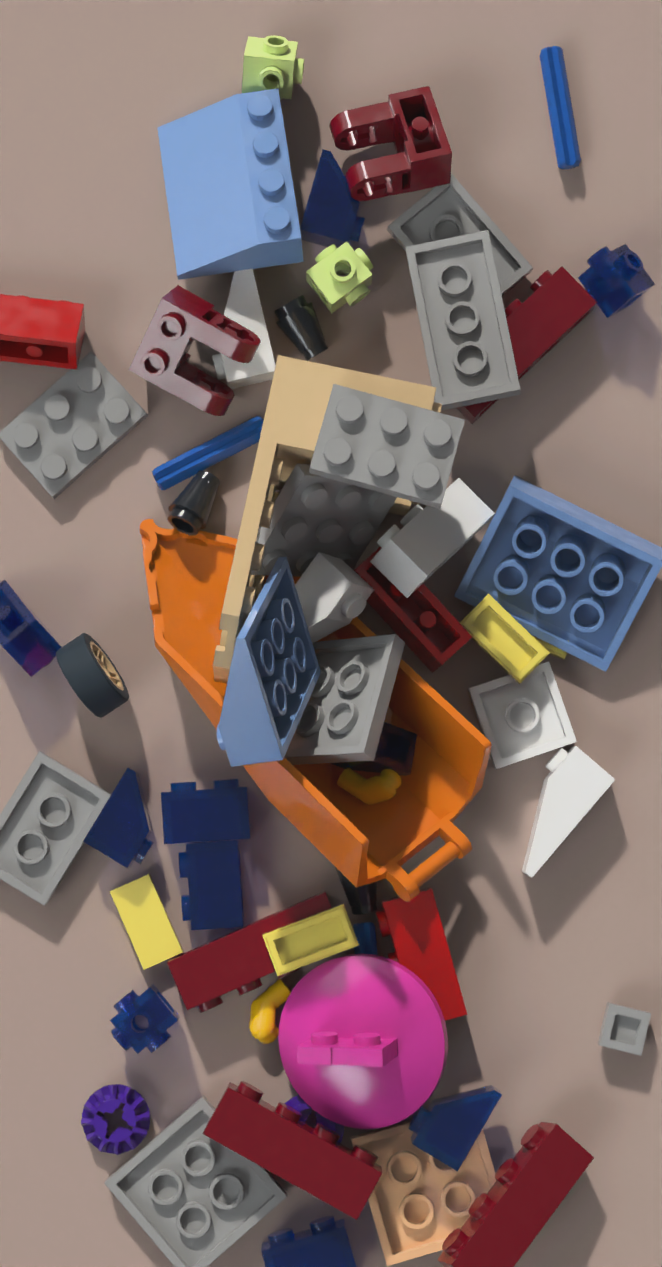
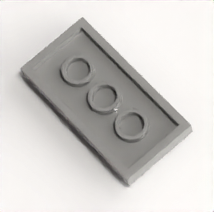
[405,230,521,411]

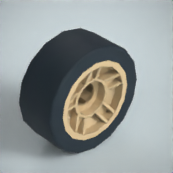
[56,633,129,718]

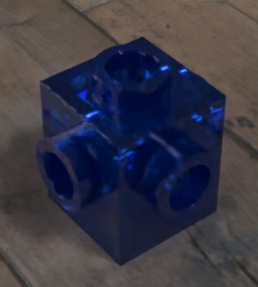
[578,244,655,318]
[110,984,180,1054]

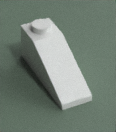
[212,269,276,389]
[295,552,374,644]
[522,746,615,878]

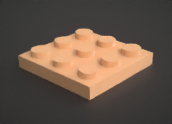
[351,1101,497,1266]

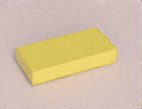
[460,593,550,684]
[110,874,184,970]
[262,904,359,976]

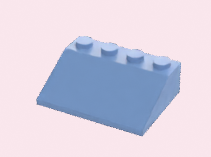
[157,88,304,280]
[454,475,662,672]
[217,557,321,767]

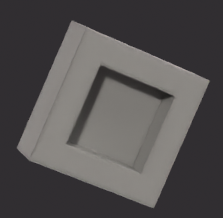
[598,1002,651,1056]

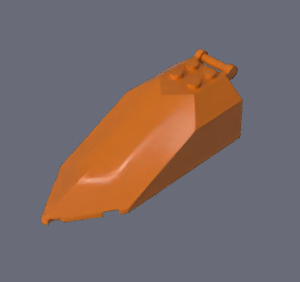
[140,519,492,902]

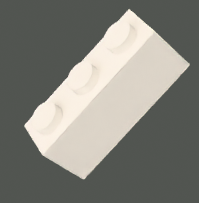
[370,478,495,598]

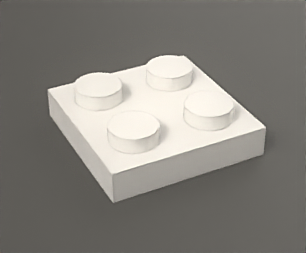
[468,661,577,769]

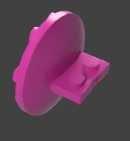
[278,954,448,1129]

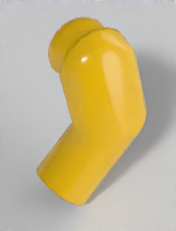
[337,768,401,805]
[249,978,291,1044]

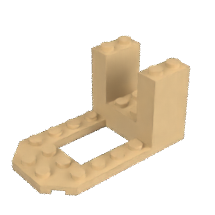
[213,355,442,684]

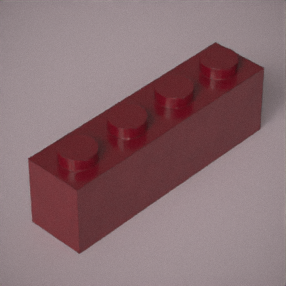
[457,266,597,424]
[167,891,332,1013]
[203,1081,382,1220]
[437,1122,594,1267]

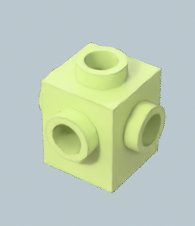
[242,35,304,100]
[306,241,374,314]

